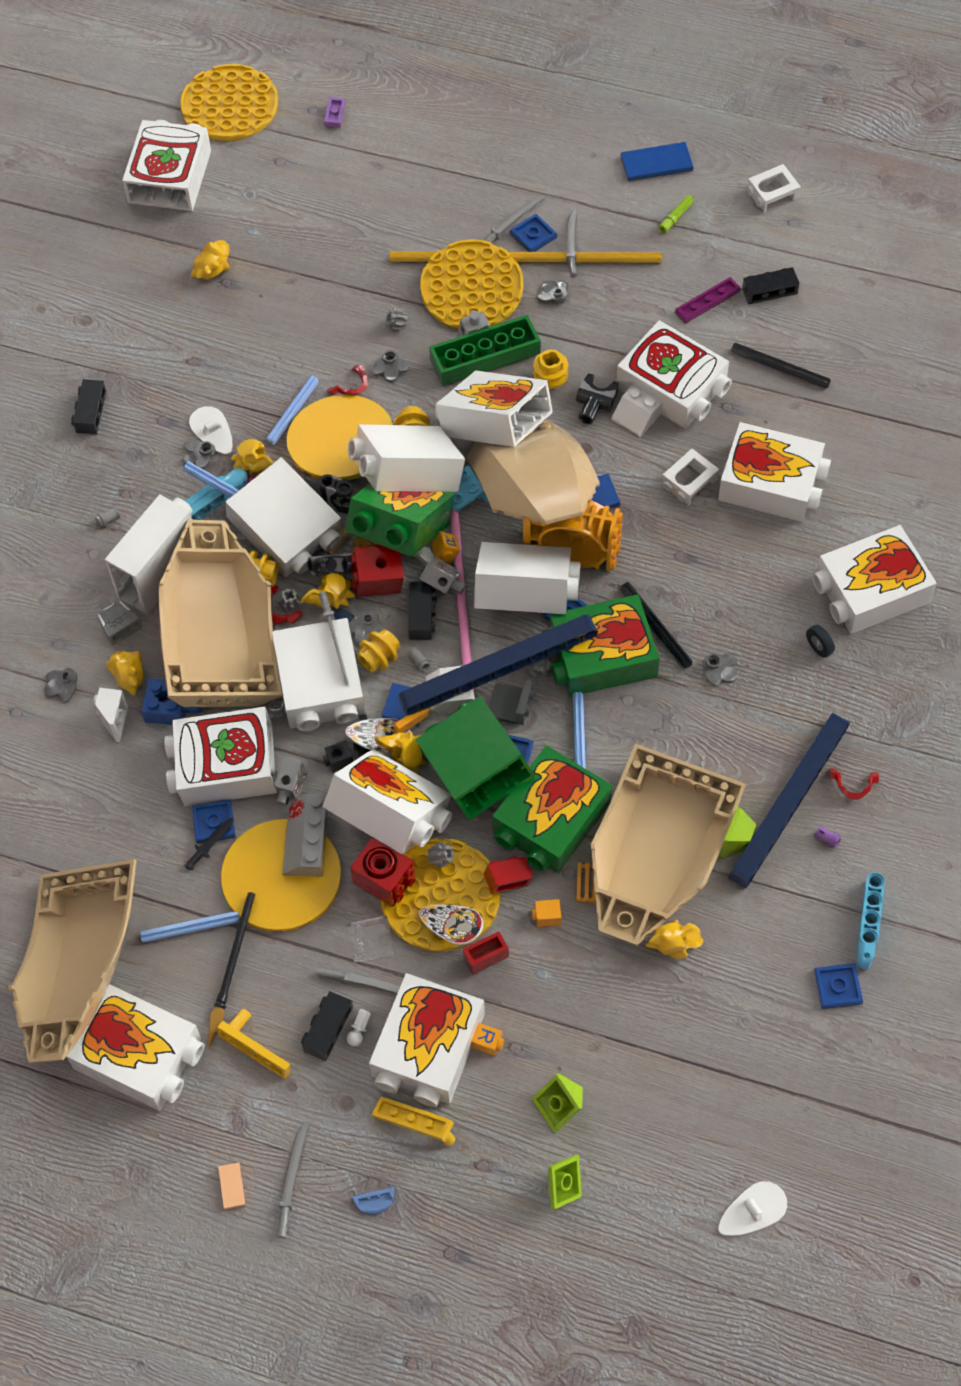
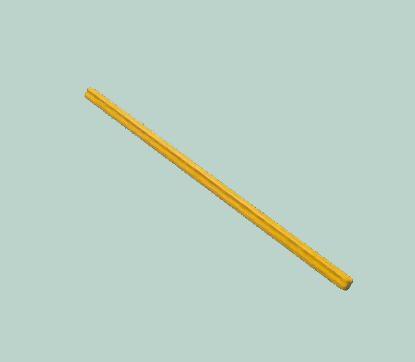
[389,251,662,263]

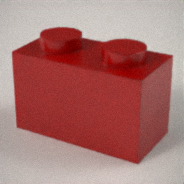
[483,856,533,894]
[463,931,509,975]

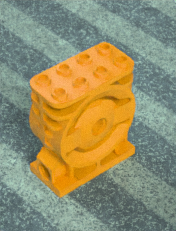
[523,500,623,572]

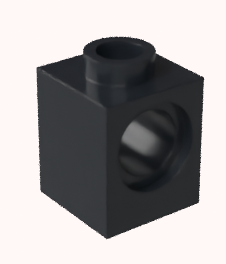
[323,740,354,772]

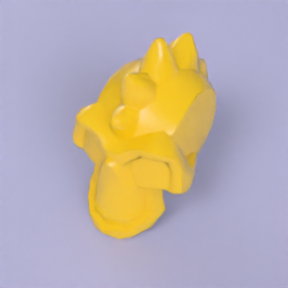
[190,240,230,280]
[230,439,273,476]
[301,573,355,611]
[106,651,144,696]
[374,731,427,774]
[645,919,703,959]

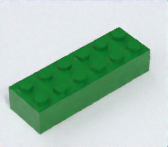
[429,315,541,386]

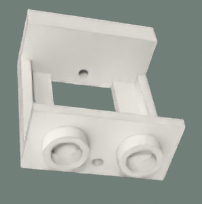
[746,164,801,213]
[662,449,719,506]

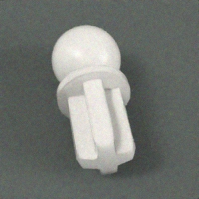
[346,1009,371,1047]

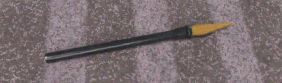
[207,892,255,1047]

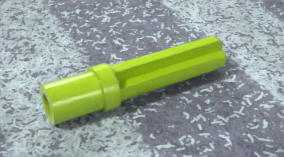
[658,195,695,233]

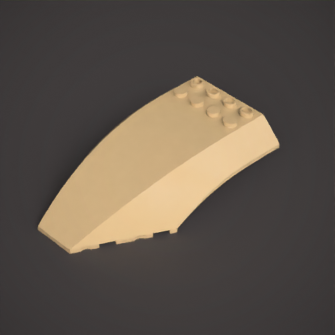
[465,419,600,525]
[159,520,282,707]
[591,744,747,946]
[8,859,137,1064]

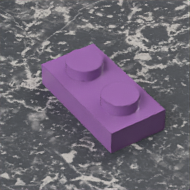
[324,97,346,128]

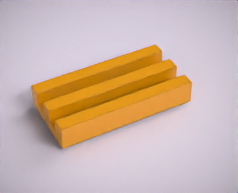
[393,708,430,734]
[576,862,596,903]

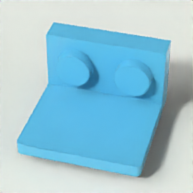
[452,465,489,512]

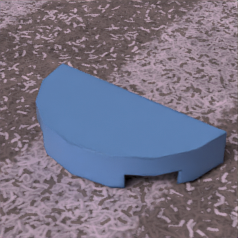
[352,1187,394,1215]

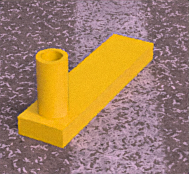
[218,1008,290,1080]
[371,1096,455,1146]

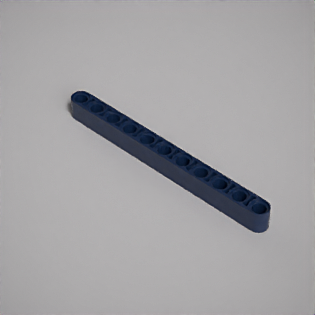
[398,615,598,715]
[728,713,850,889]

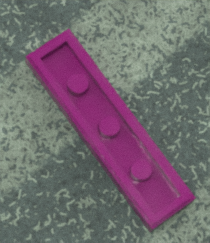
[675,277,741,324]

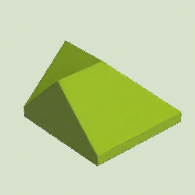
[718,807,756,859]
[532,1073,583,1133]
[547,1154,582,1210]

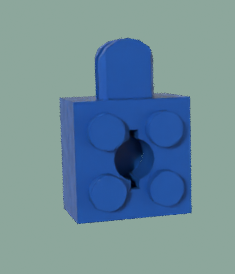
[142,678,204,725]

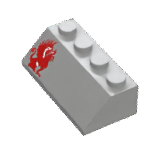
[283,794,328,877]

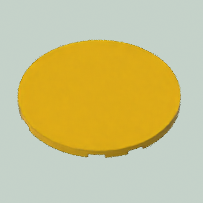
[180,64,278,141]
[420,239,523,329]
[287,395,393,481]
[221,819,341,932]
[380,838,500,952]

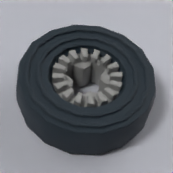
[806,625,835,658]

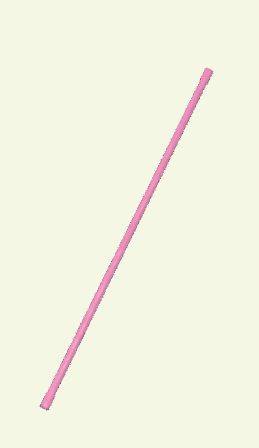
[449,437,475,698]

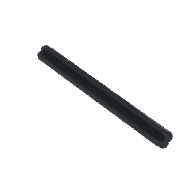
[731,343,831,388]
[621,582,693,669]

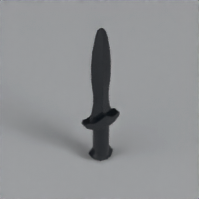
[184,818,234,870]

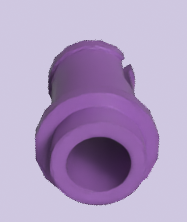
[814,826,841,848]

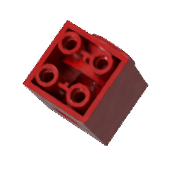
[350,545,404,597]
[350,837,416,907]

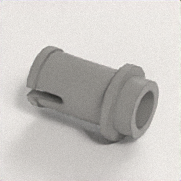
[95,507,120,527]
[408,647,430,671]

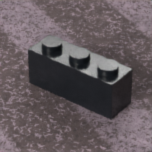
[742,267,799,305]
[71,379,107,434]
[408,582,436,640]
[301,991,353,1061]

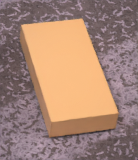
[218,1163,246,1210]

